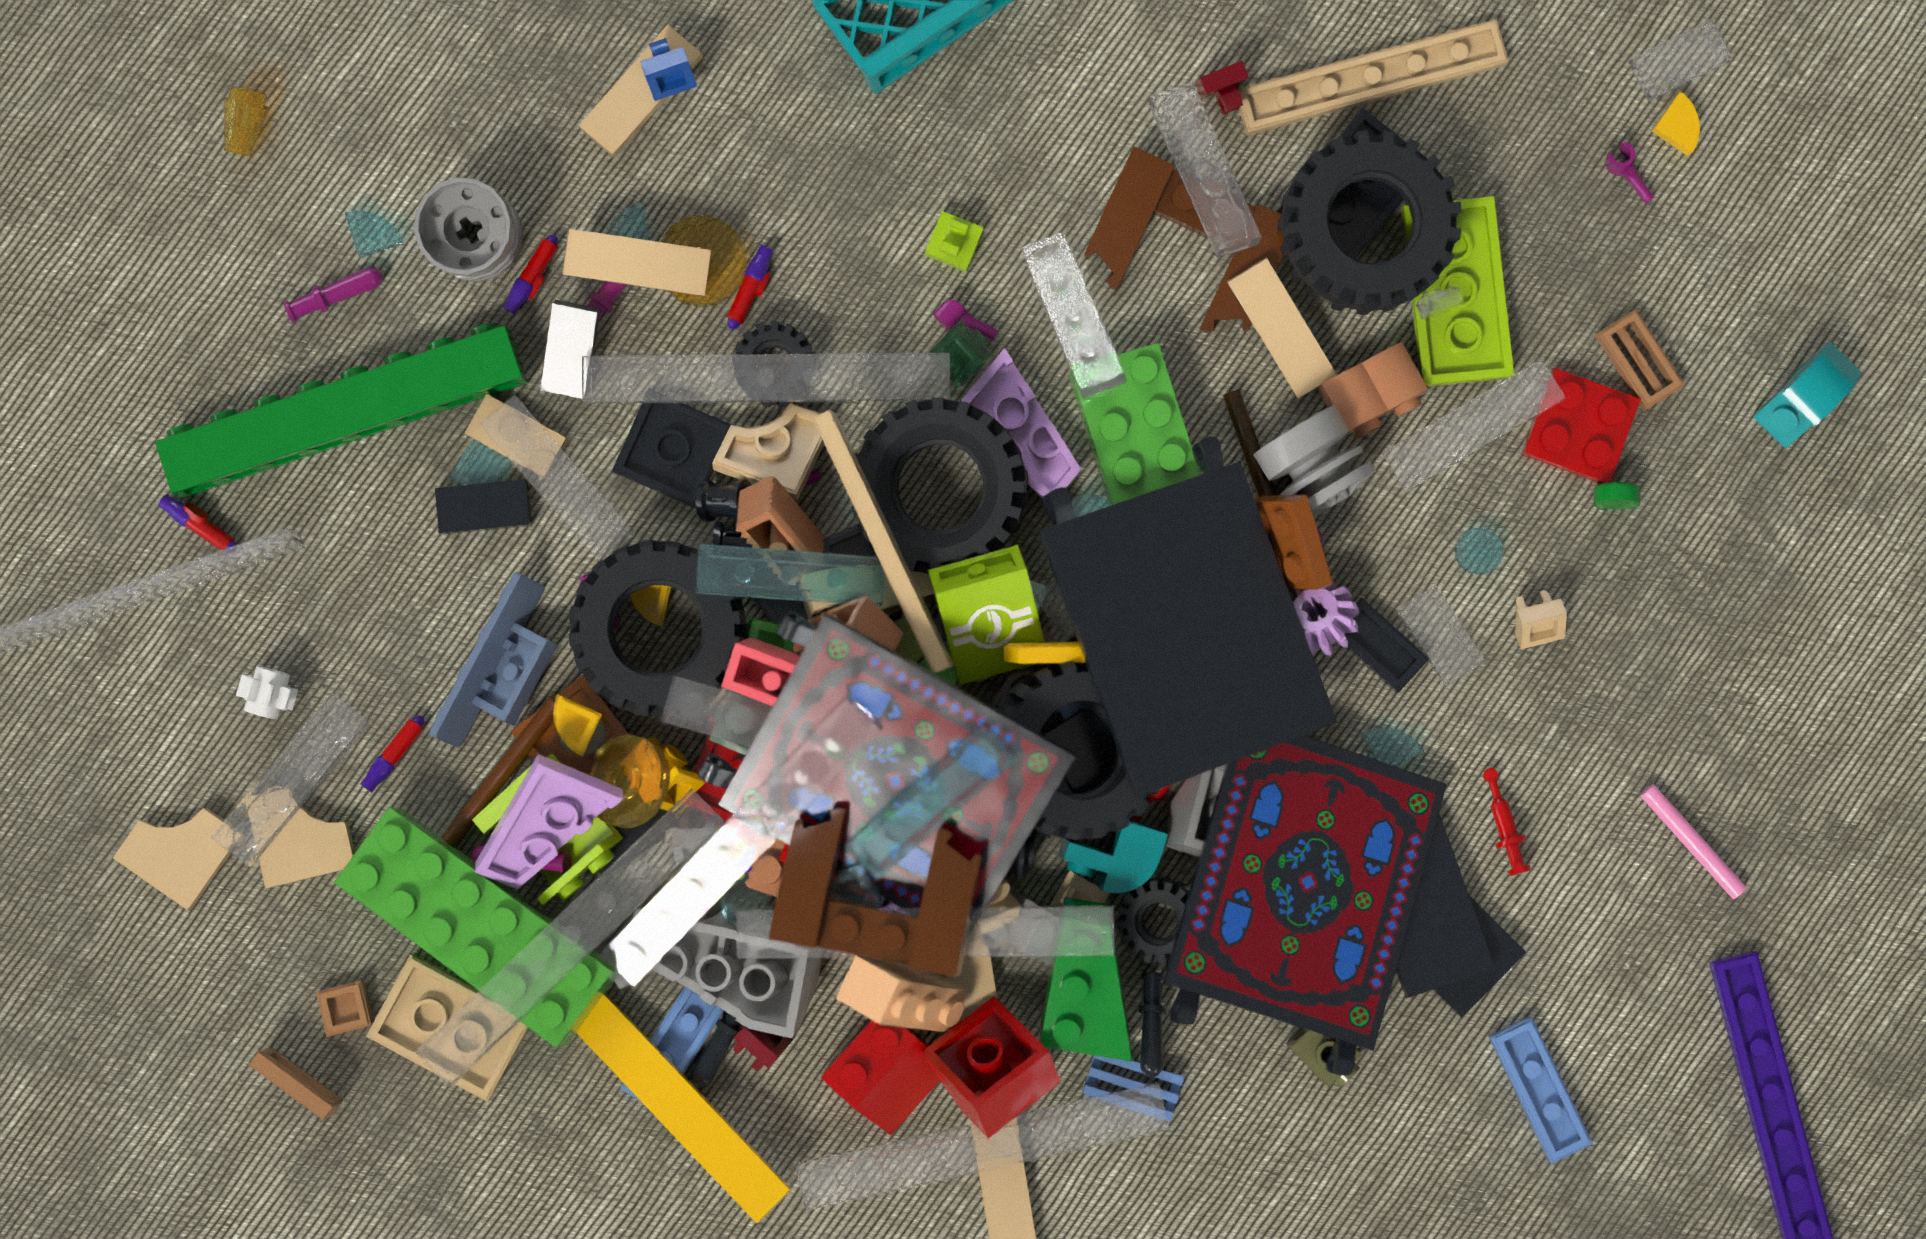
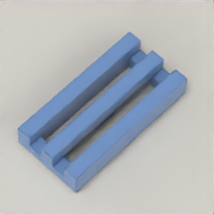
[1082,1055,1185,1122]

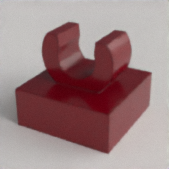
[1195,60,1249,115]
[733,1026,794,1070]

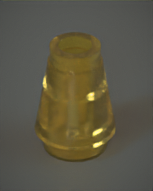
[224,87,269,156]

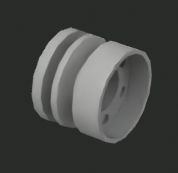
[414,177,523,282]
[1253,404,1376,515]

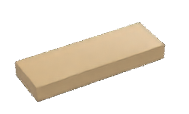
[578,25,703,158]
[1227,257,1337,399]

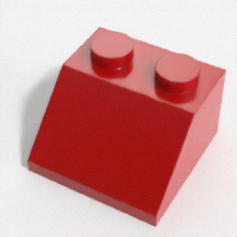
[921,996,1061,1139]
[820,1019,940,1135]

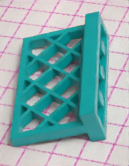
[812,0,1014,95]

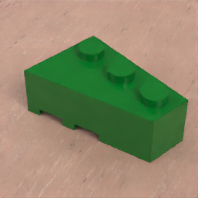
[1040,897,1132,1062]

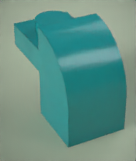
[1753,341,1862,449]
[1058,820,1168,893]

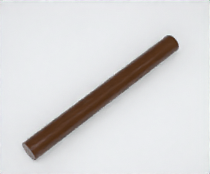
[442,695,556,847]

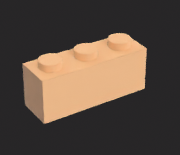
[836,955,968,1032]

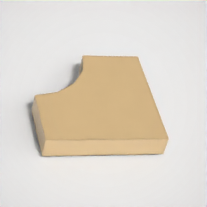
[712,403,824,501]
[245,788,355,889]
[113,808,244,910]

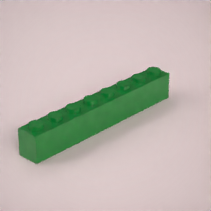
[154,323,528,498]

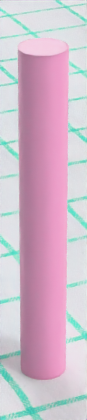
[1640,784,1747,899]

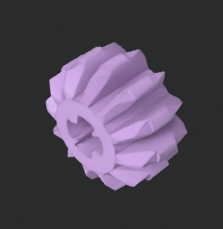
[1291,580,1359,657]

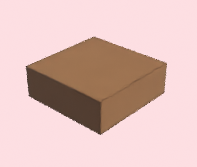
[316,980,374,1037]

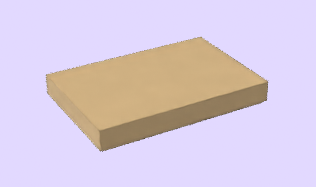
[366,954,529,1102]

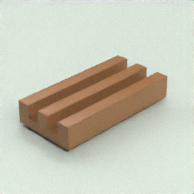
[1594,309,1685,411]
[249,1048,343,1120]

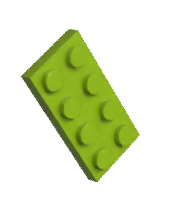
[1401,196,1514,387]

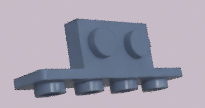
[429,572,557,748]

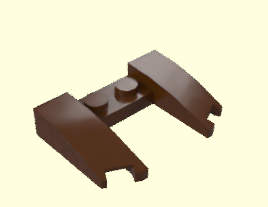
[1084,146,1283,332]
[768,808,982,977]

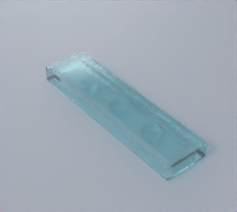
[695,544,885,606]
[844,721,1017,880]

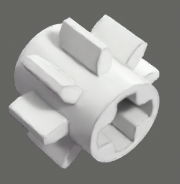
[236,666,298,719]

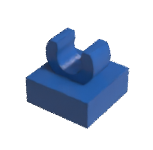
[640,38,697,101]

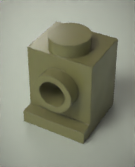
[1286,1028,1361,1088]

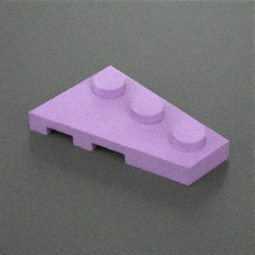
[961,348,1081,498]
[475,754,623,889]

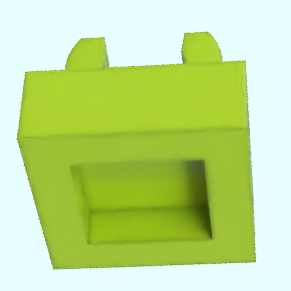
[925,211,984,272]

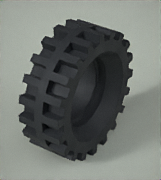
[1277,130,1462,315]
[851,397,1029,574]

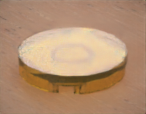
[661,215,747,307]
[587,734,670,829]

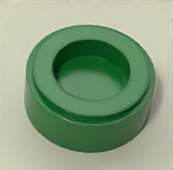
[1593,482,1640,510]

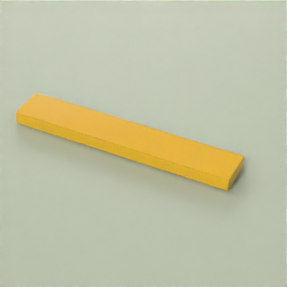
[576,993,792,1223]

